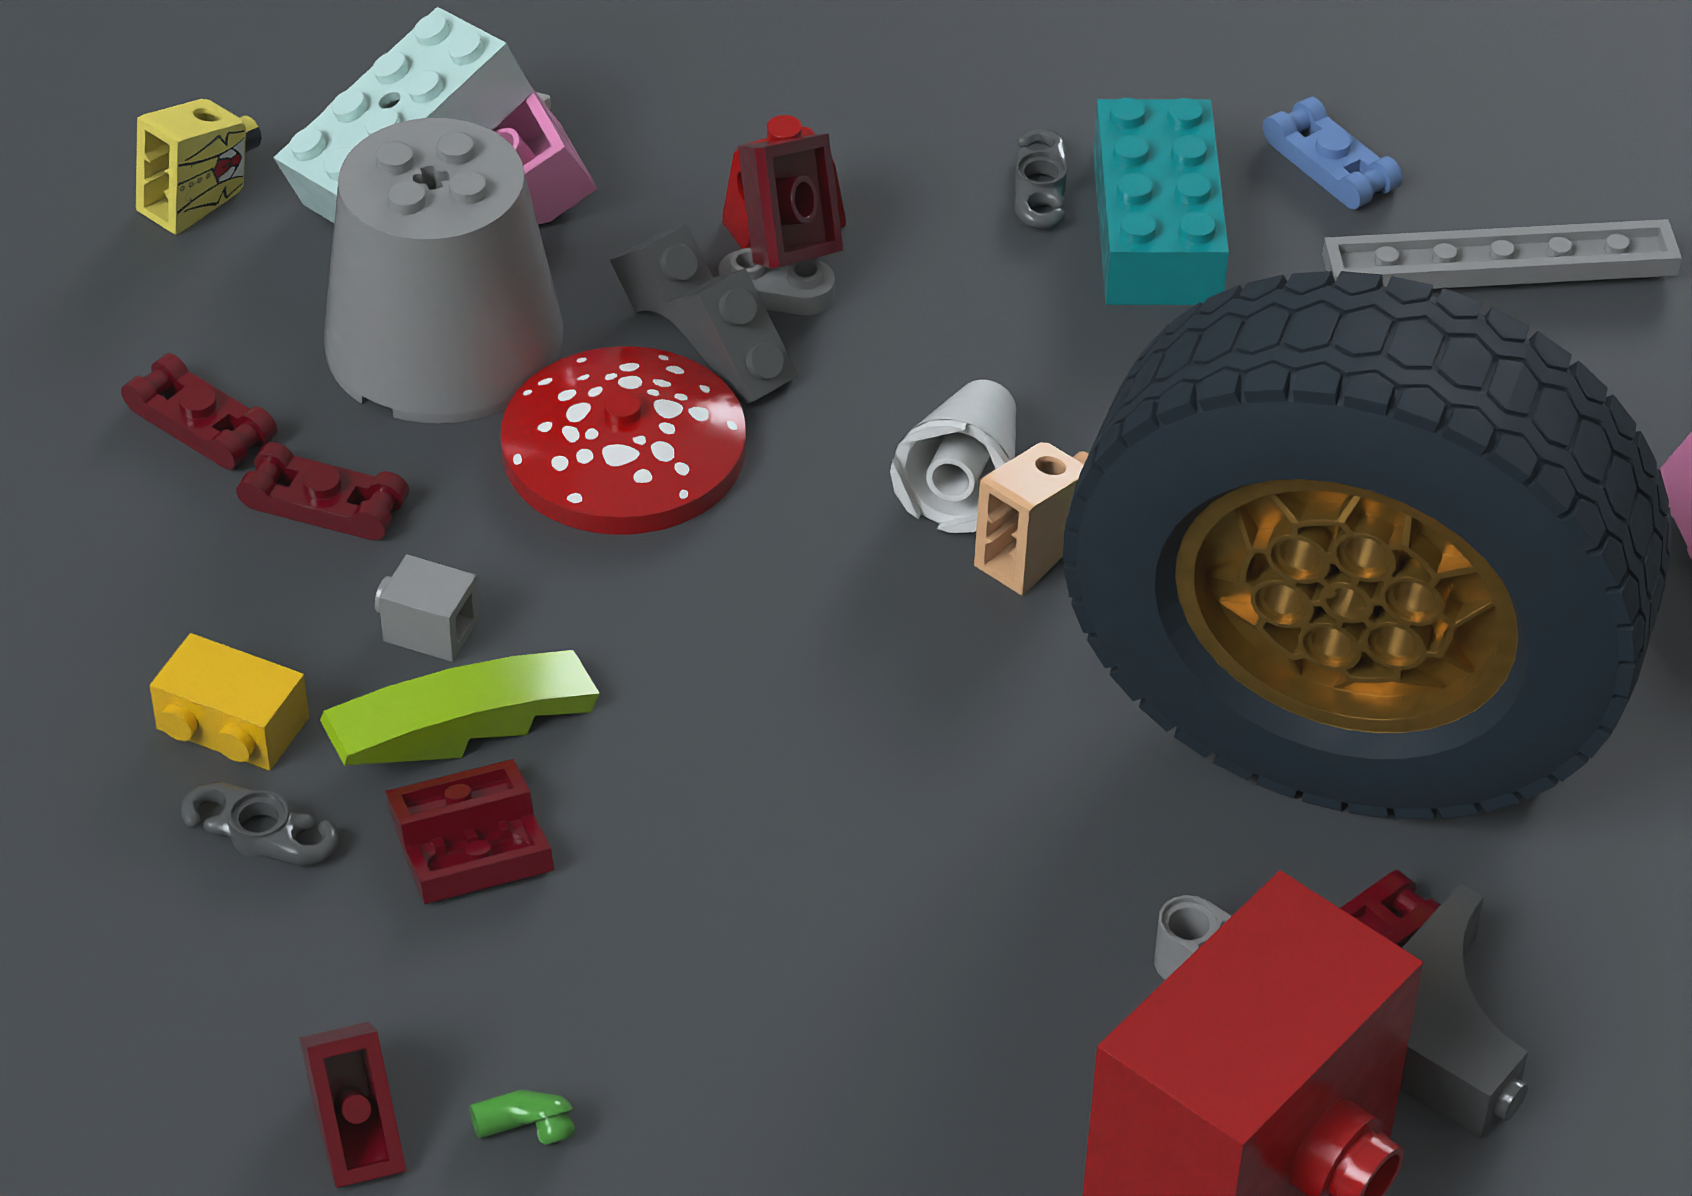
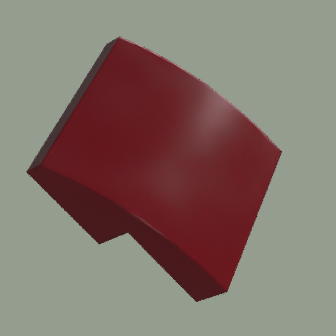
[385,759,554,904]

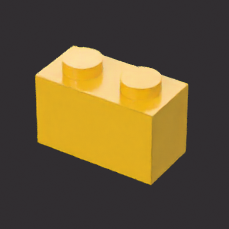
[149,633,310,771]

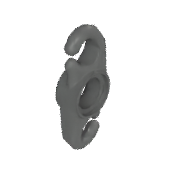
[1014,129,1067,228]
[180,781,339,867]

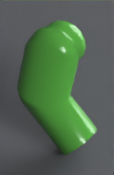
[469,1090,575,1145]

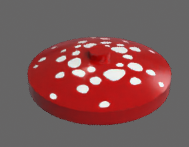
[501,346,746,535]

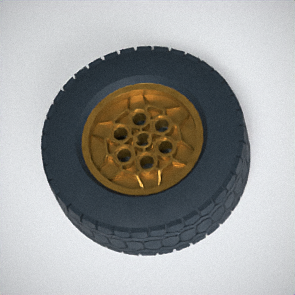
[1063,271,1672,819]

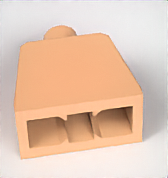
[974,442,1089,596]

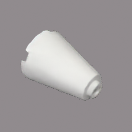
[890,380,1016,533]

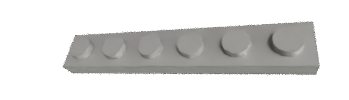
[1322,219,1682,289]

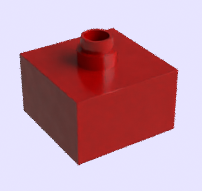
[1083,870,1424,1196]

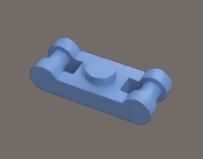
[1262,96,1403,209]

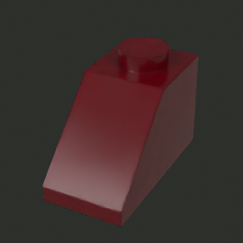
[299,1022,407,1188]

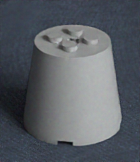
[324,118,563,424]

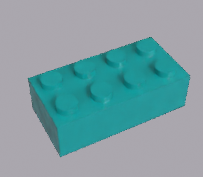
[1093,98,1229,305]

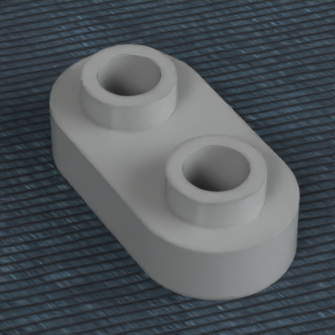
[719,248,835,315]

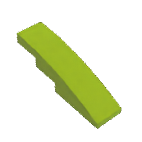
[320,650,599,765]

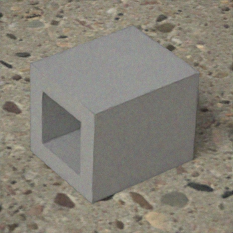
[375,554,480,662]

